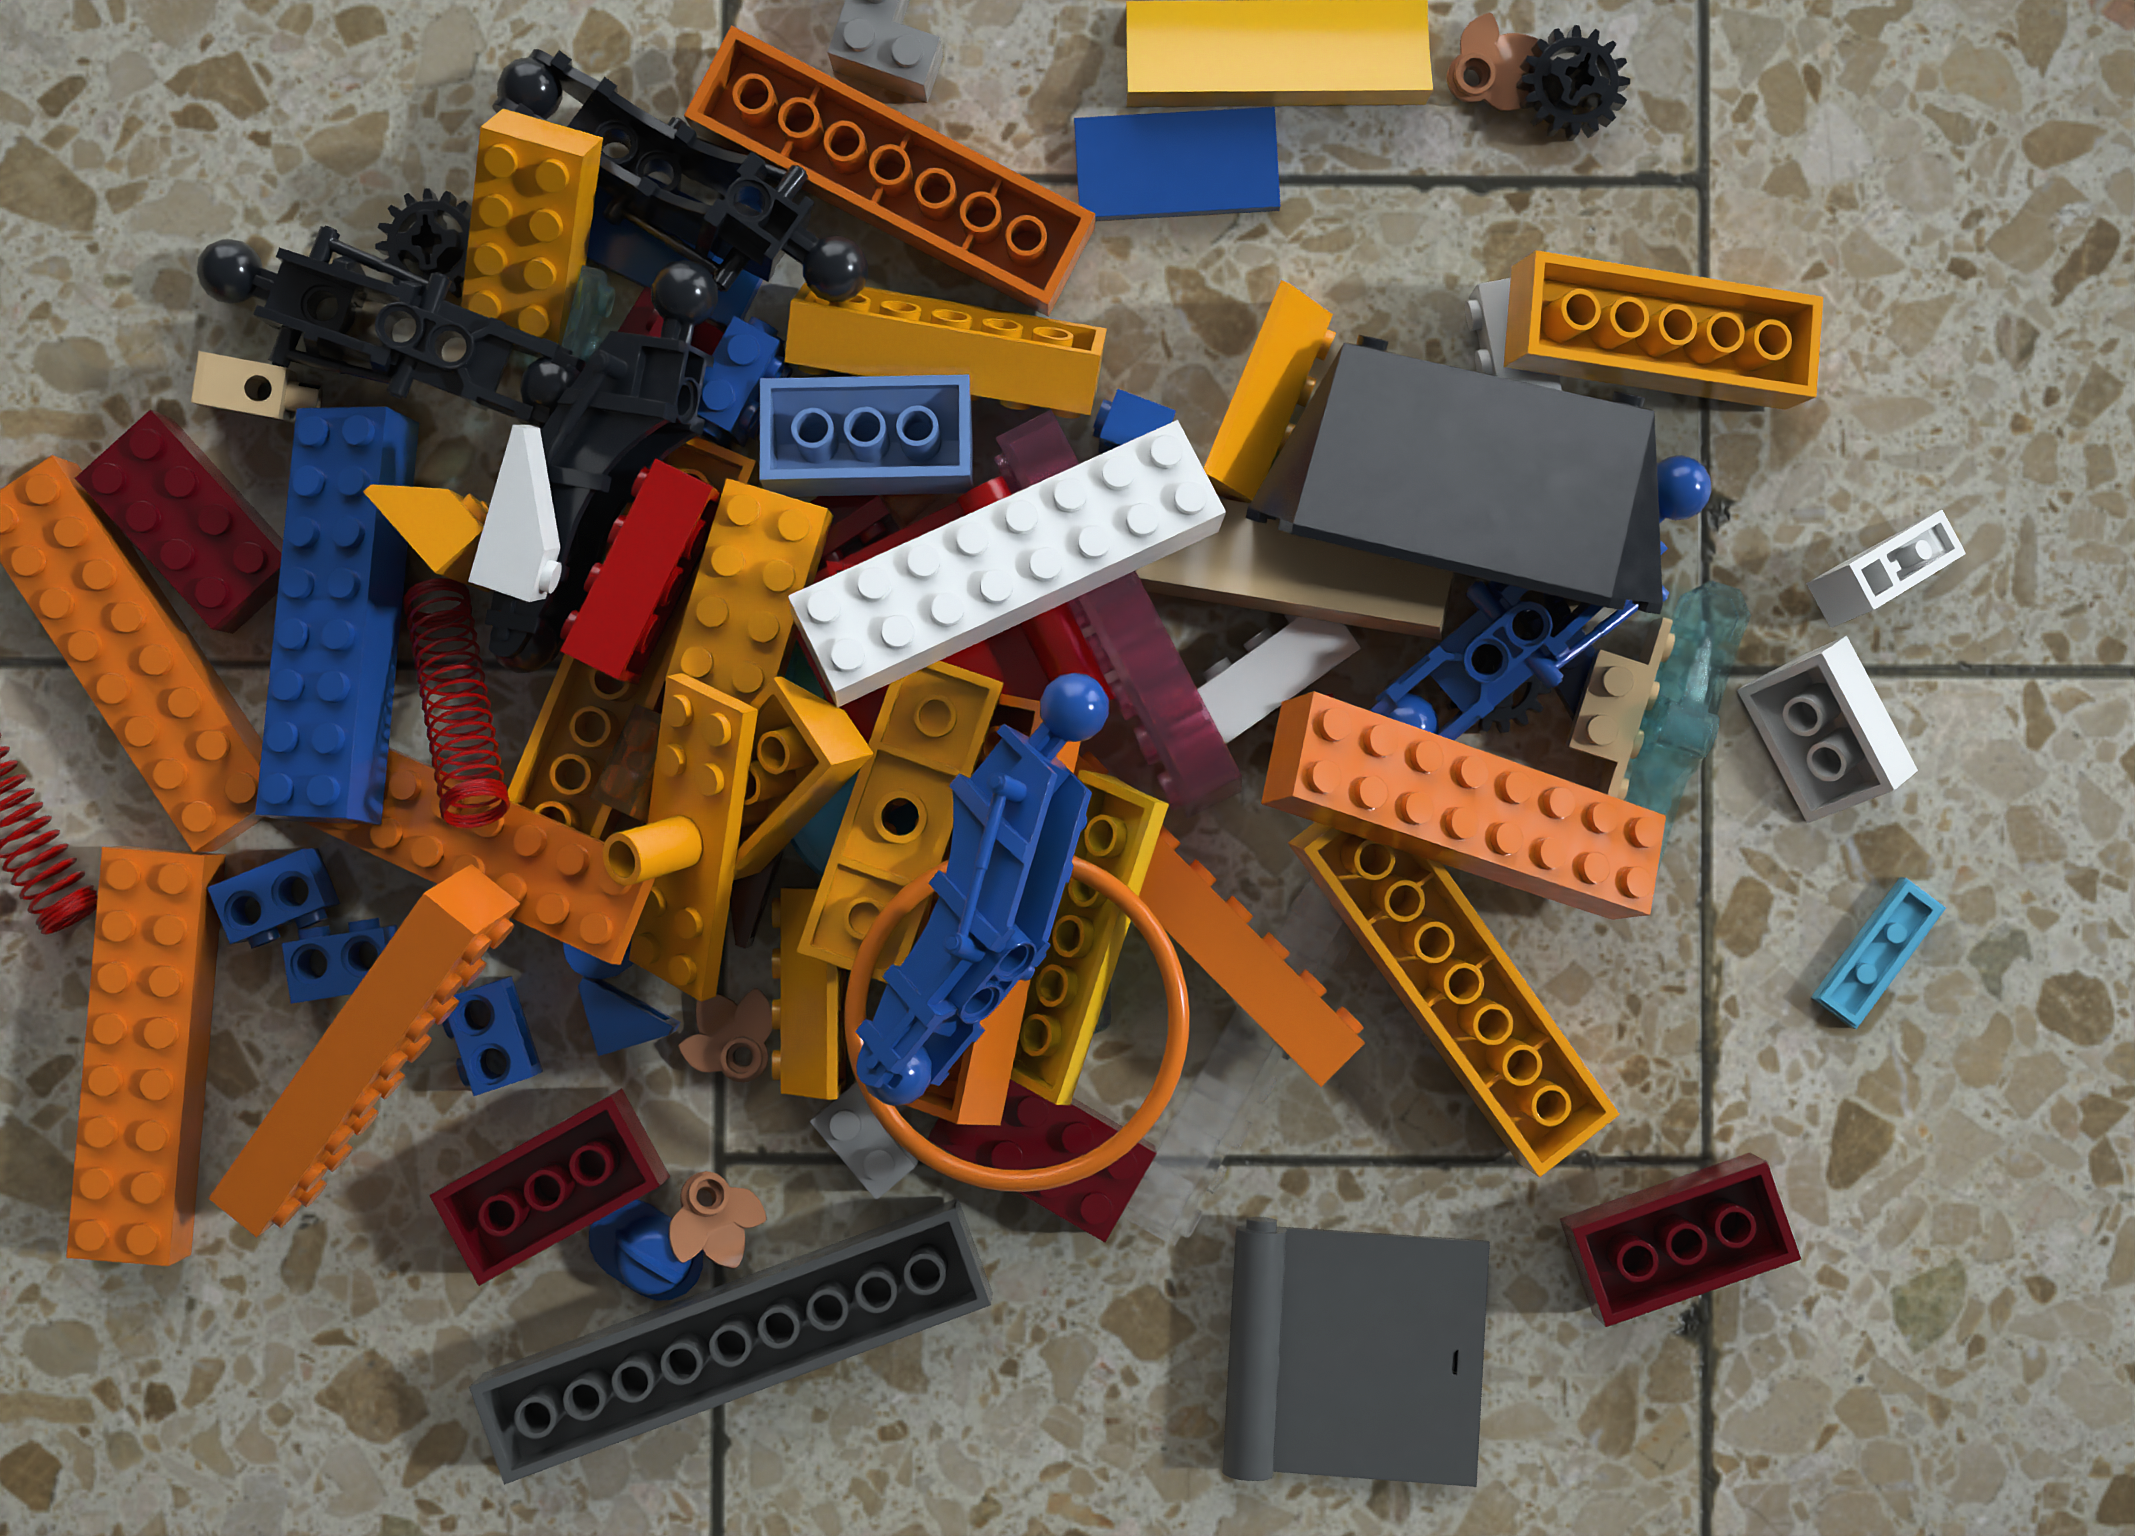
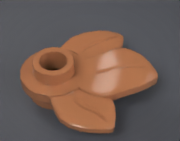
[1447,12,1538,112]
[678,988,773,1082]
[668,1171,767,1269]

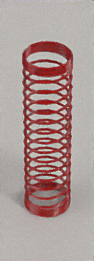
[403,578,510,828]
[0,733,98,935]

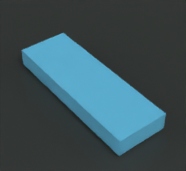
[1810,877,1946,1029]

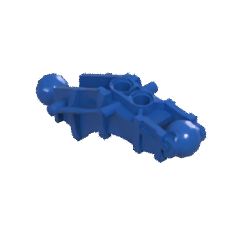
[1368,455,1712,740]
[855,673,1109,1106]

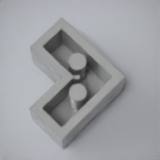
[827,0,944,103]
[810,1080,918,1200]

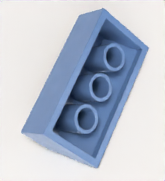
[760,374,973,497]

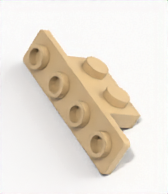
[1565,617,1675,800]

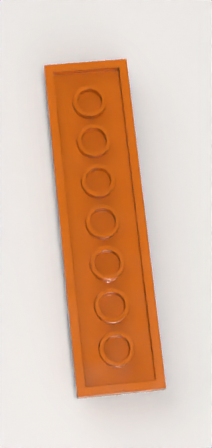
[304,747,656,965]

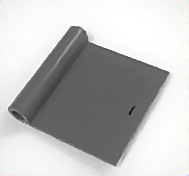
[1222,1217,1490,1487]

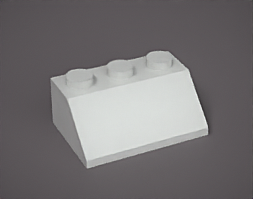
[1737,636,1918,824]

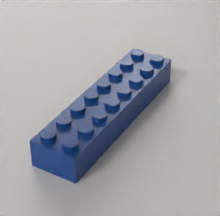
[255,407,419,825]

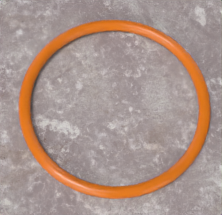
[844,856,1190,1192]

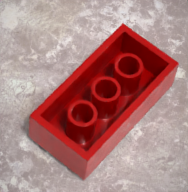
[560,458,721,685]

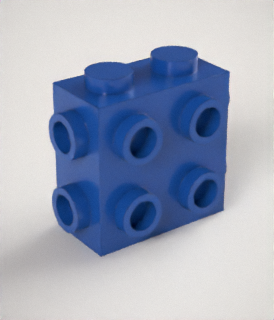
[697,316,793,448]

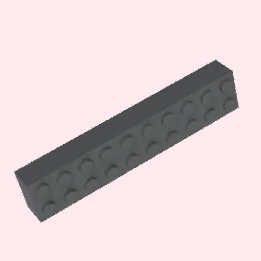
[469,1198,993,1485]

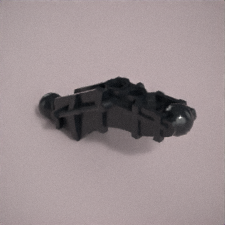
[492,49,868,302]
[197,225,586,429]
[485,260,718,673]

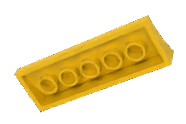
[1126,0,1433,107]
[1010,770,1169,1105]

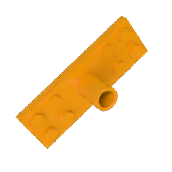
[796,661,1004,983]
[603,673,758,1002]

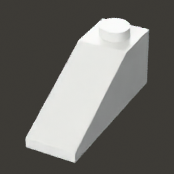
[468,425,562,602]
[1806,510,1966,628]

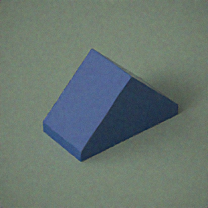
[578,977,681,1056]

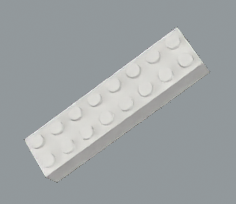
[788,420,1226,708]

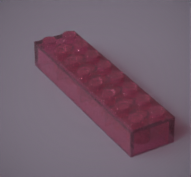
[993,410,1242,819]

